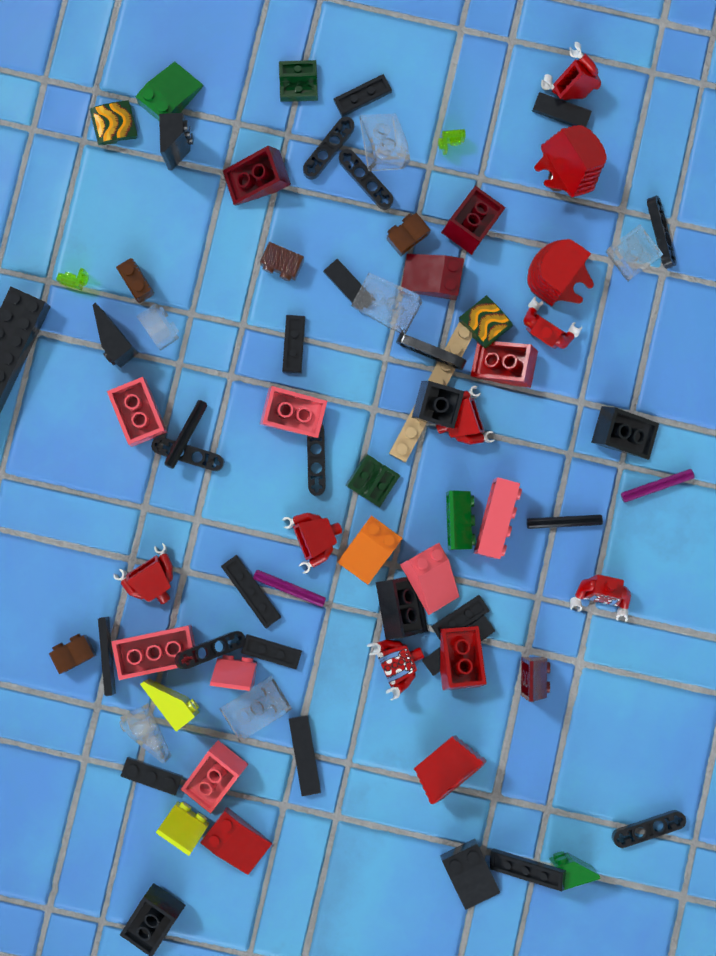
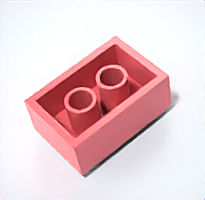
[107,377,168,447]

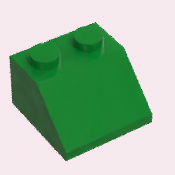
[549,851,600,890]

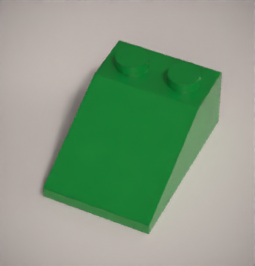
[135,61,204,121]

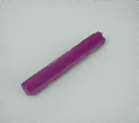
[621,469,695,502]
[253,570,326,607]

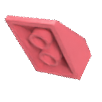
[260,386,327,438]
[400,543,460,615]
[210,654,257,691]
[180,740,248,814]

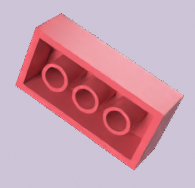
[474,477,522,559]
[111,625,195,680]

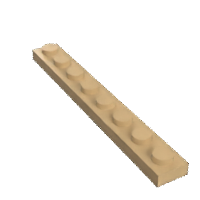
[389,322,472,463]

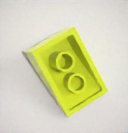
[140,678,199,731]
[156,801,209,856]

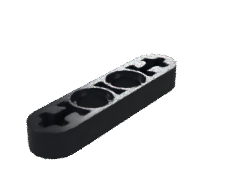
[303,117,354,180]
[339,149,393,210]
[647,195,676,269]
[396,333,466,370]
[307,425,326,496]
[151,437,224,472]
[175,631,245,669]
[612,810,686,848]

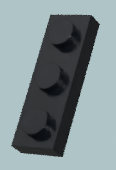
[121,757,183,795]

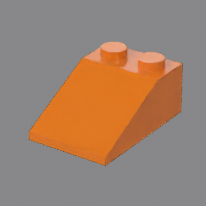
[337,515,403,585]

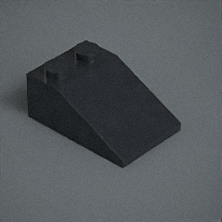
[93,302,138,368]
[591,406,659,460]
[440,839,500,910]
[120,883,186,956]

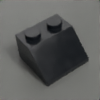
[412,381,464,429]

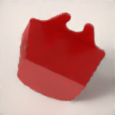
[534,125,607,197]
[527,239,594,307]
[414,735,486,804]

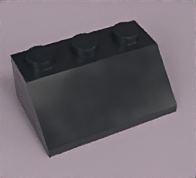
[159,113,194,170]
[375,577,428,640]

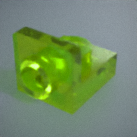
[438,129,466,155]
[56,268,89,291]

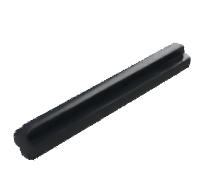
[164,400,207,469]
[526,515,603,529]

